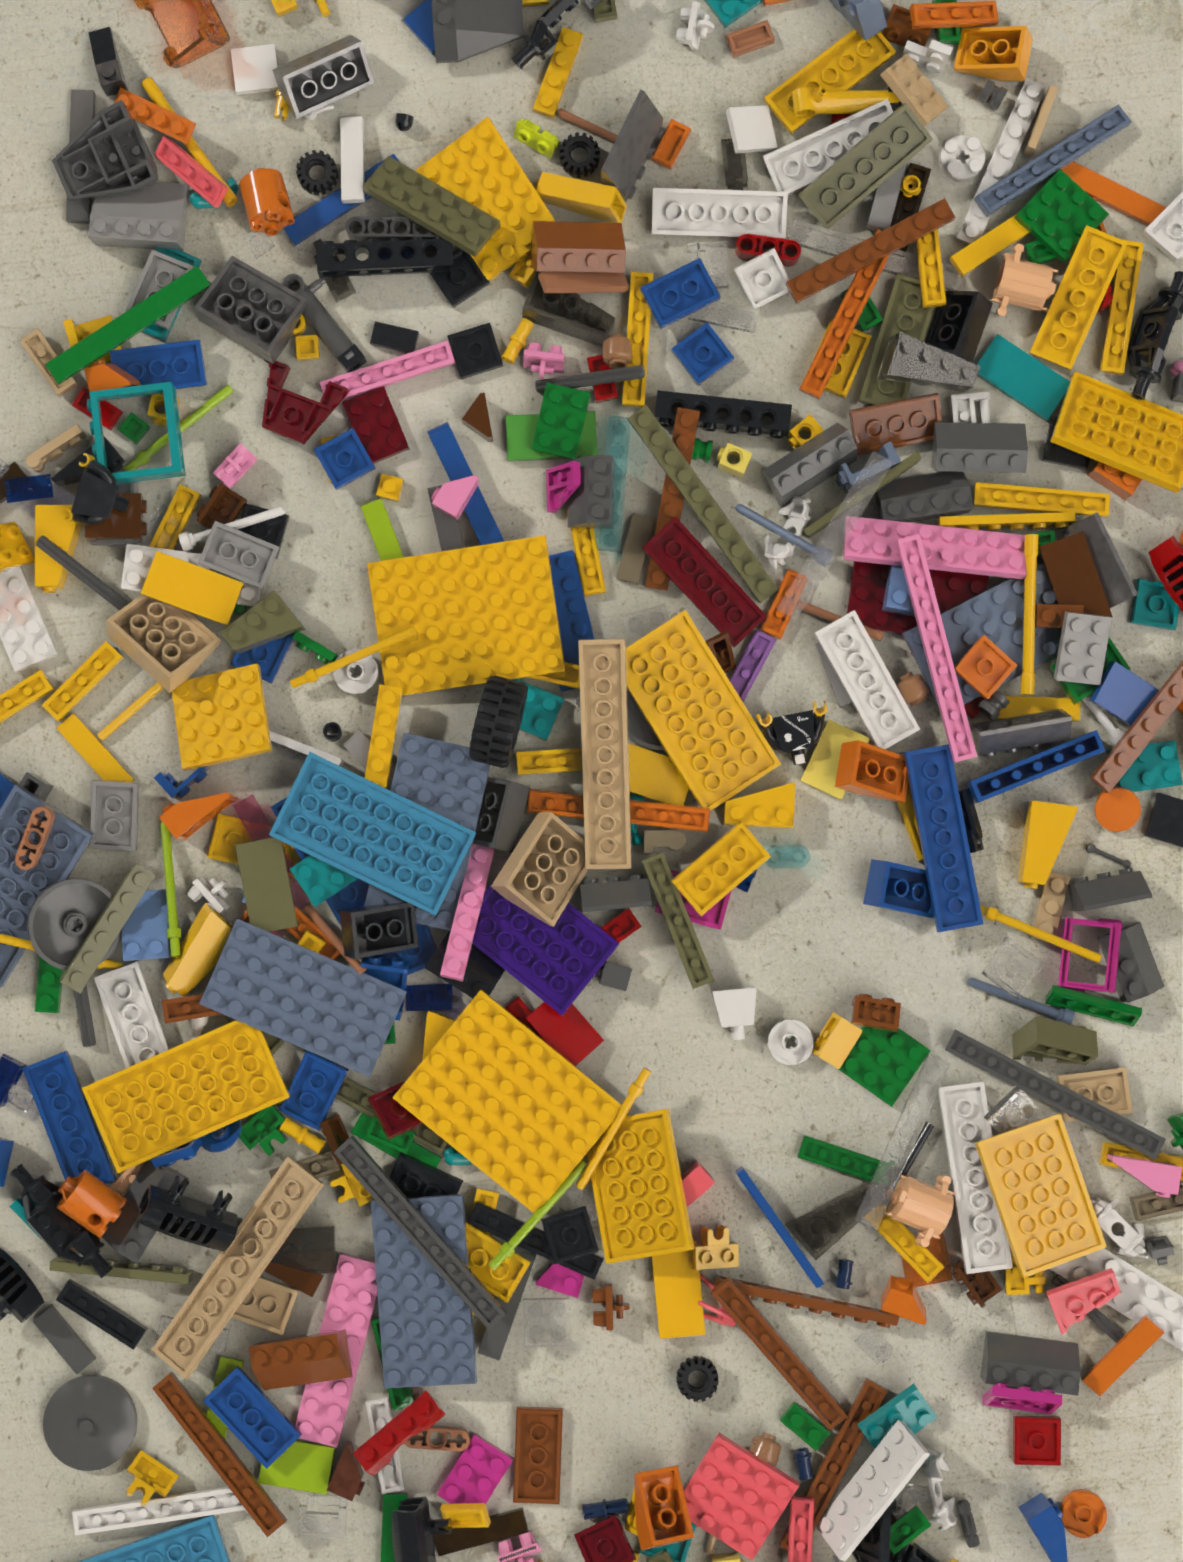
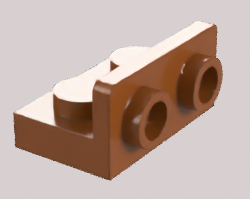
[882,4,931,47]
[851,994,901,1032]

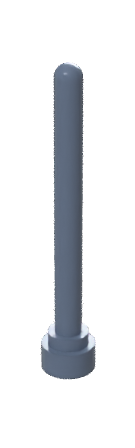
[735,504,833,567]
[967,977,1075,1025]

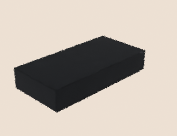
[370,321,419,353]

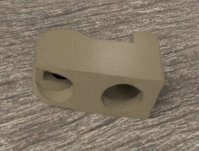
[643,830,686,854]

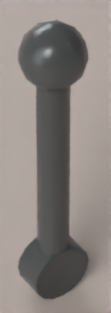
[1086,844,1131,868]

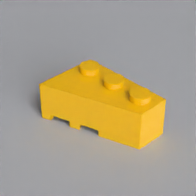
[723,782,796,829]

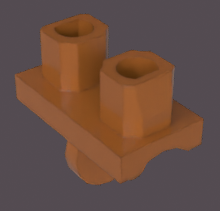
[593,1284,630,1330]

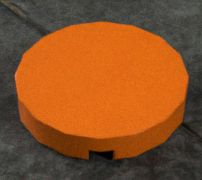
[1094,786,1141,832]
[1060,1489,1107,1538]

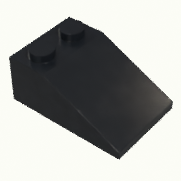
[339,902,419,959]

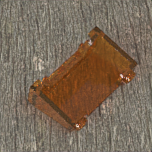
[134,0,230,69]

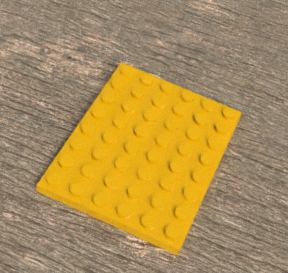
[367,535,566,696]
[392,989,622,1213]

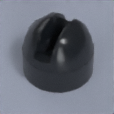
[395,113,414,131]
[323,722,342,742]

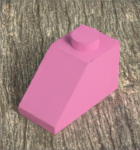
[431,475,480,521]

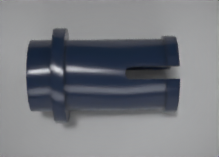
[834,1259,854,1289]
[793,1448,813,1480]

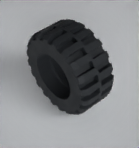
[469,675,528,768]

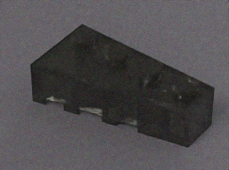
[522,271,615,347]
[877,332,980,392]
[785,1179,885,1260]

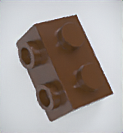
[197,483,247,529]
[952,1258,1002,1308]

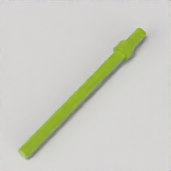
[123,384,234,471]
[160,822,181,957]
[488,1160,587,1271]

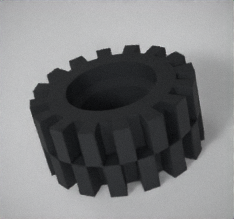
[560,132,600,178]
[296,150,338,195]
[676,1356,719,1402]

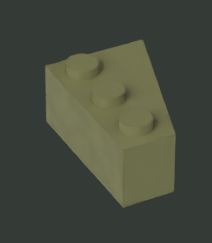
[220,591,306,654]
[1012,1016,1098,1065]

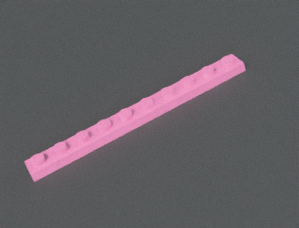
[896,534,977,763]

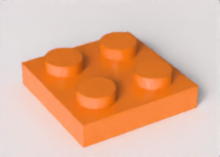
[954,635,1017,700]

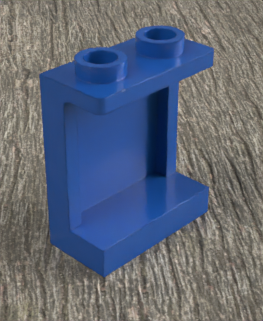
[361,955,410,1021]

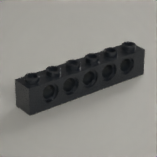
[316,236,454,278]
[654,390,792,439]

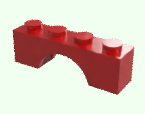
[353,1391,446,1476]

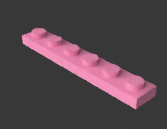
[320,341,455,400]
[440,844,495,981]

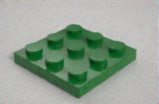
[1014,169,1109,263]
[838,1026,931,1107]

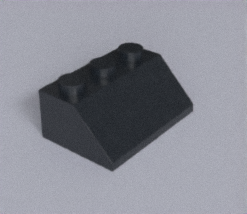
[921,290,993,366]
[425,931,505,998]

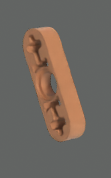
[15,806,55,870]
[404,1426,470,1451]

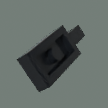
[959,788,984,853]

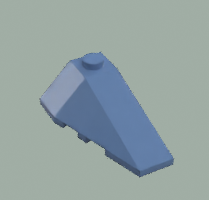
[882,565,915,617]

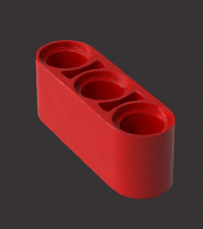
[735,234,801,267]

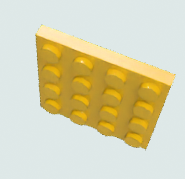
[172,664,272,771]

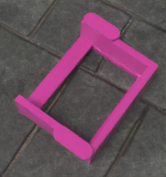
[1058,917,1123,993]

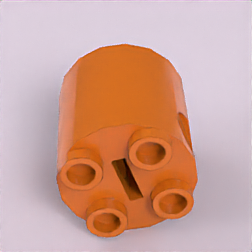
[239,168,295,236]
[57,1170,127,1238]

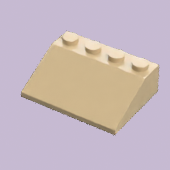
[106,594,221,693]
[491,811,588,927]

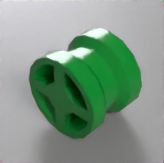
[691,437,713,463]

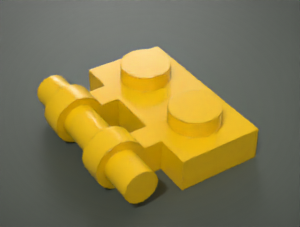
[1004,1248,1046,1295]

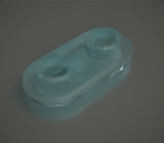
[765,845,810,869]

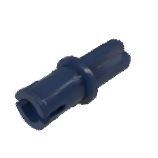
[582,1498,629,1520]

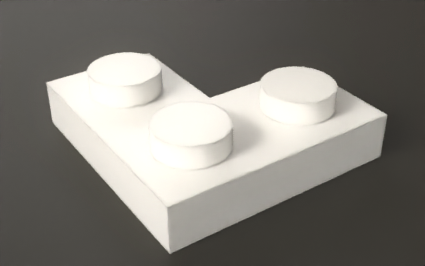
[901,39,953,74]

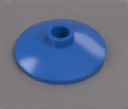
[199,1120,241,1152]

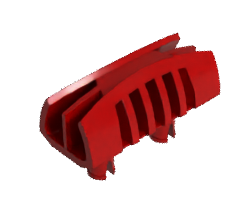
[1148,535,1183,611]

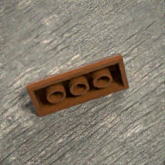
[531,221,626,273]
[249,1329,353,1390]

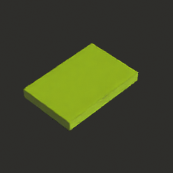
[258,1440,335,1495]

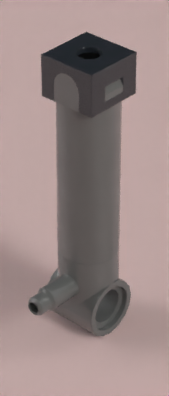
[282,274,367,373]

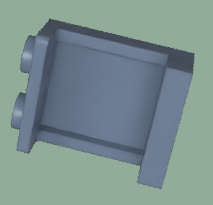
[835,441,901,493]

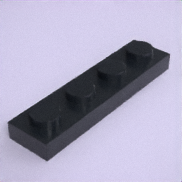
[56,1279,148,1350]

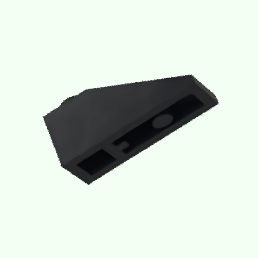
[88,27,128,96]
[51,436,125,487]

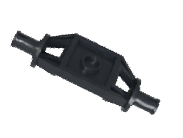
[512,0,600,69]
[1127,271,1183,400]
[10,1163,113,1279]
[852,1498,896,1562]

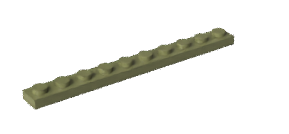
[627,405,779,603]

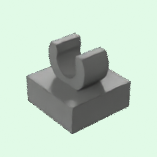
[1144,1235,1175,1266]

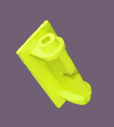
[513,119,561,159]

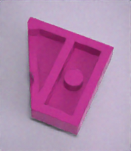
[546,461,581,513]
[536,1263,584,1298]

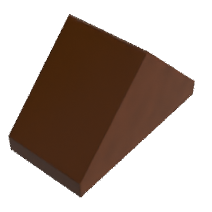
[462,392,493,442]
[705,631,736,673]

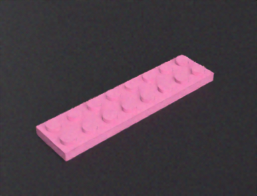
[843,516,1026,579]
[295,1253,378,1448]

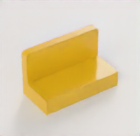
[812,1012,862,1069]

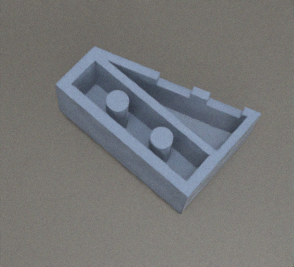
[829,0,887,41]

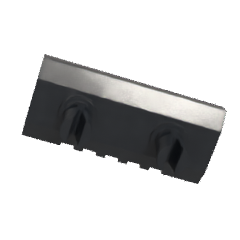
[138,1175,237,1251]
[0,1248,44,1323]
[392,1496,452,1562]

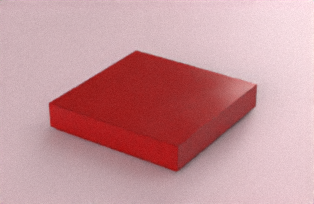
[1013,1416,1061,1466]

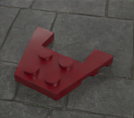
[262,361,350,445]

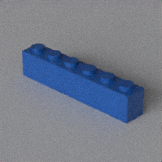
[965,730,1106,804]

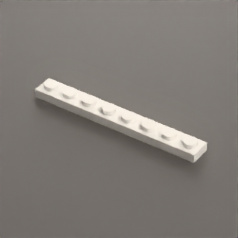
[955,78,1047,246]
[72,1486,246,1536]

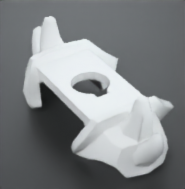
[764,496,812,570]
[1090,1198,1149,1259]
[924,1449,958,1530]

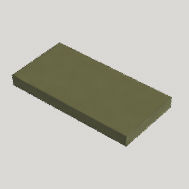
[235,837,298,932]

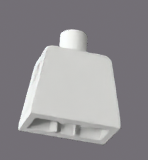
[711,987,756,1040]

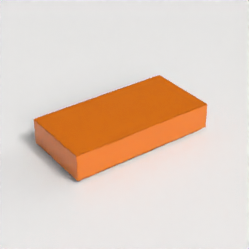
[651,119,691,170]

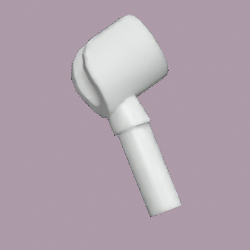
[304,103,334,120]

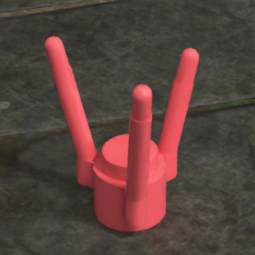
[698,1274,736,1327]

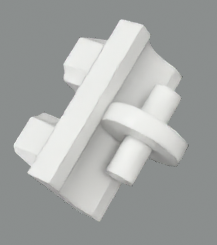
[676,2,715,50]
[187,876,230,913]

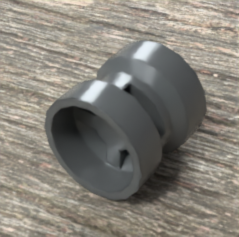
[977,80,1008,110]
[978,690,1010,720]

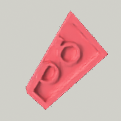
[1046,1268,1121,1335]

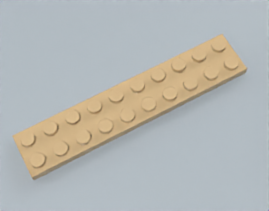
[578,639,632,869]
[152,1156,324,1379]

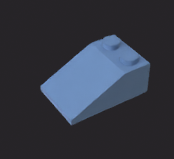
[122,889,172,961]

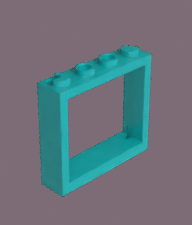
[87,382,186,484]

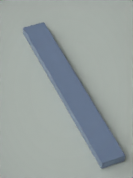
[974,104,1131,217]

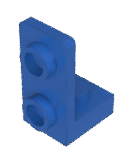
[154,766,209,799]

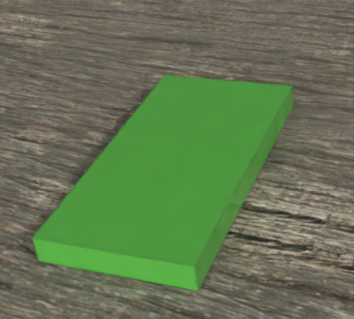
[506,411,597,462]

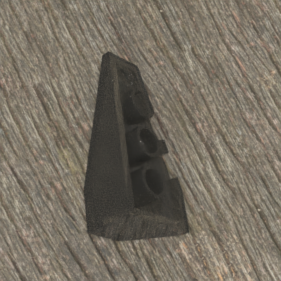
[271,1226,337,1274]

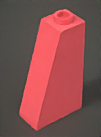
[681,1160,715,1207]

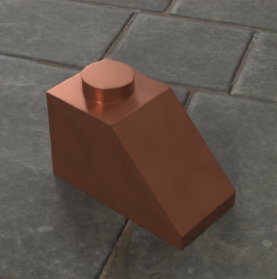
[327,1441,365,1501]

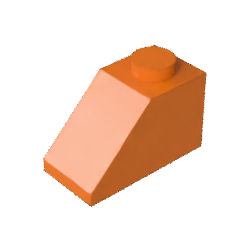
[84,360,141,392]
[881,1275,926,1326]

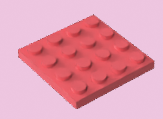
[683,1433,800,1561]

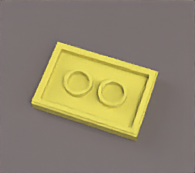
[800,719,870,800]

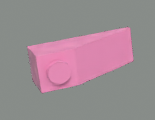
[1107,1154,1182,1198]

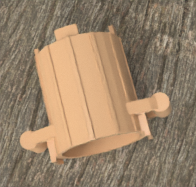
[990,244,1058,317]
[885,1174,955,1247]

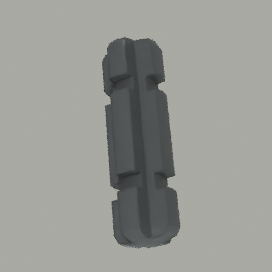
[956,1500,980,1548]

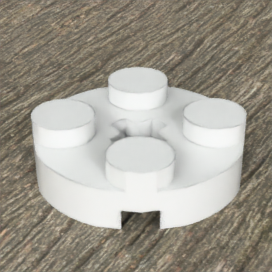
[939,135,985,182]
[333,649,379,695]
[767,1019,813,1065]

